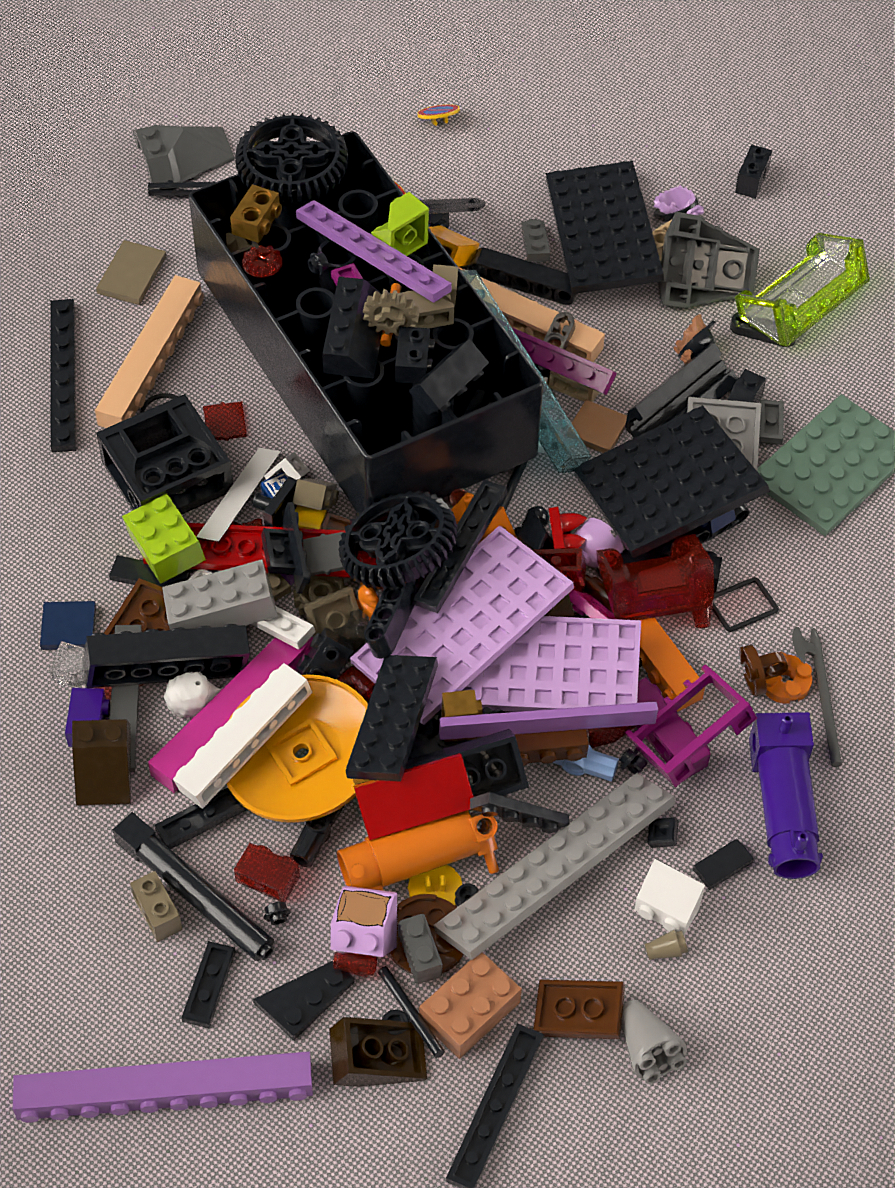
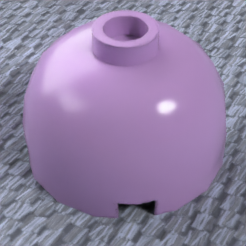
[574,518,623,568]

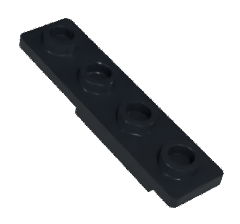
[261,502,311,594]

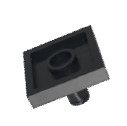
[252,477,297,527]

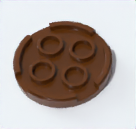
[388,894,464,974]

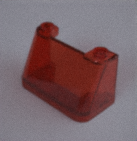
[596,534,714,620]

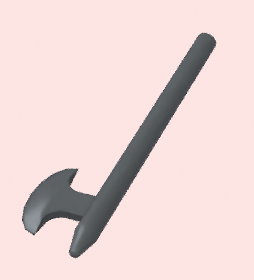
[792,627,842,767]

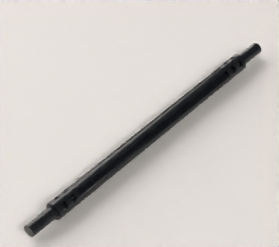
[419,198,486,214]

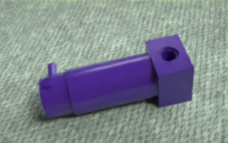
[749,712,823,879]

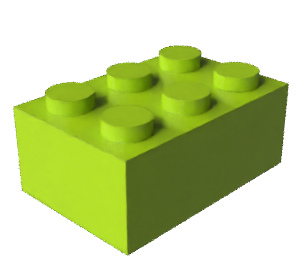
[122,493,206,584]

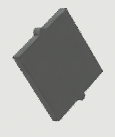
[302,532,345,576]

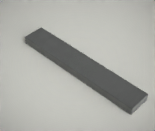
[110,625,142,772]

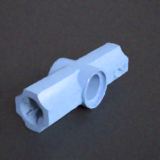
[553,745,619,782]

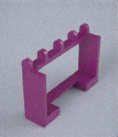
[624,664,757,788]

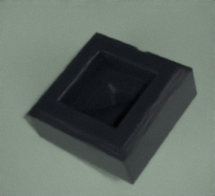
[648,817,679,848]

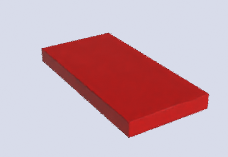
[353,753,473,840]

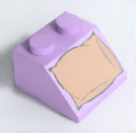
[331,886,397,957]

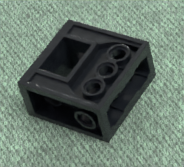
[96,394,233,515]

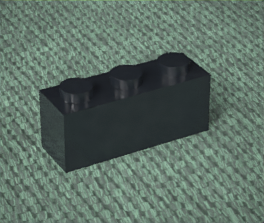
[409,339,489,415]

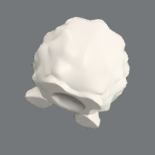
[164,672,221,718]

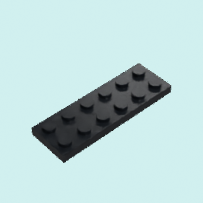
[345,655,438,782]

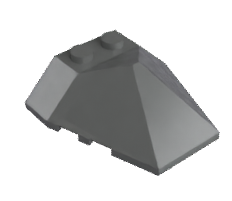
[132,125,234,190]
[658,212,760,308]

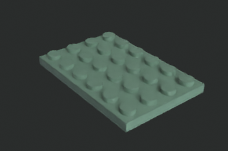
[757,394,895,537]

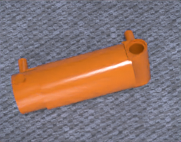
[337,810,499,890]

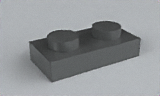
[759,399,784,445]

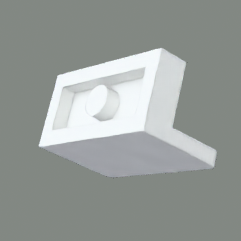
[264,452,310,480]

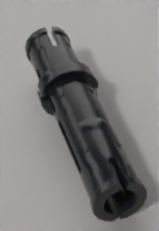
[148,180,215,198]

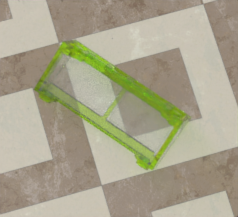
[735,233,870,346]

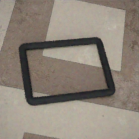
[706,577,779,632]

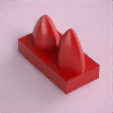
[548,506,587,563]

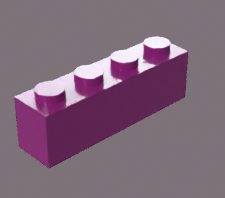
[635,677,711,781]

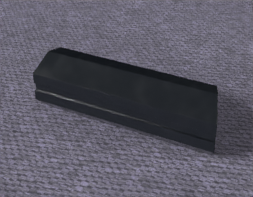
[625,342,738,439]

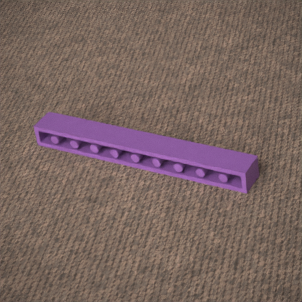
[13,1052,313,1123]

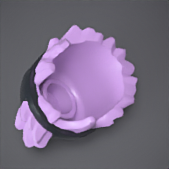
[654,185,704,222]

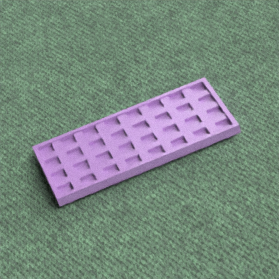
[350,525,574,725]
[462,616,641,712]

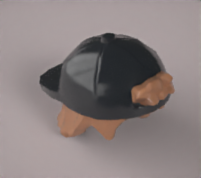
[673,314,716,363]

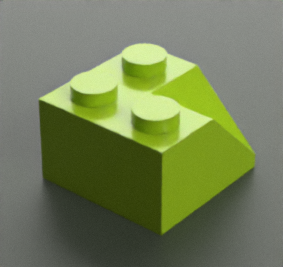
[371,192,429,256]

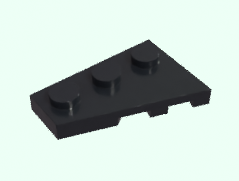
[253,960,355,1041]

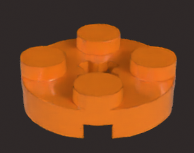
[765,652,813,704]

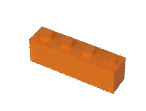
[627,609,706,712]

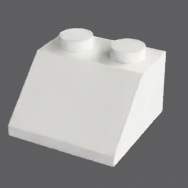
[634,859,705,935]

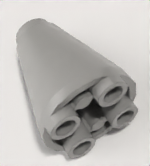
[621,1000,687,1084]

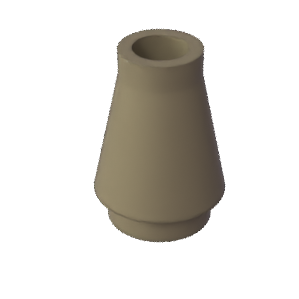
[644,930,688,960]

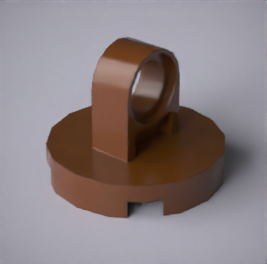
[739,644,789,697]

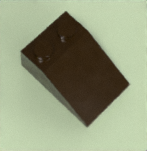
[72,719,131,806]
[329,1017,427,1087]

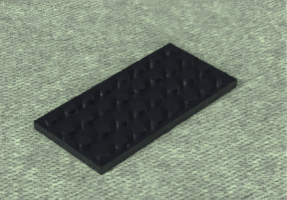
[545,161,664,294]

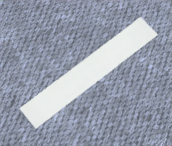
[197,448,281,541]

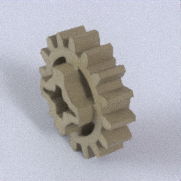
[363,289,419,336]

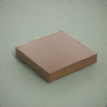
[565,400,627,453]

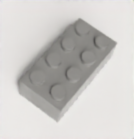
[162,560,277,630]

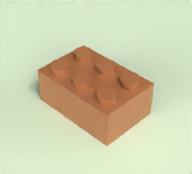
[419,952,522,1059]

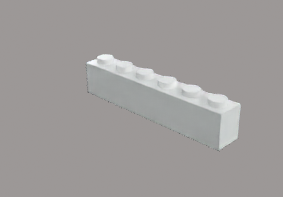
[173,663,312,809]

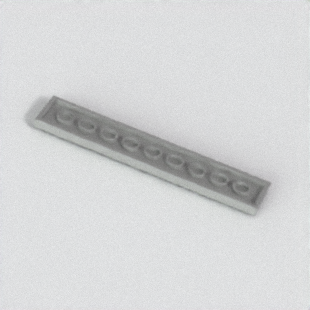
[434,773,676,960]

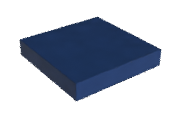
[40,601,96,650]

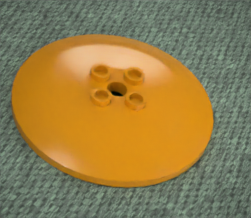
[226,675,368,823]

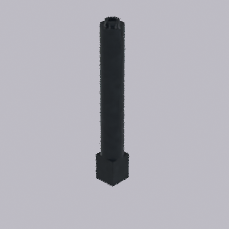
[112,811,274,961]

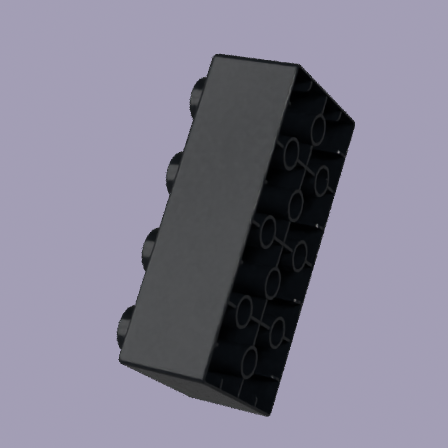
[189,131,543,513]

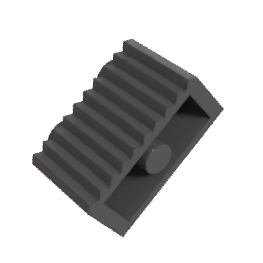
[398,914,443,984]

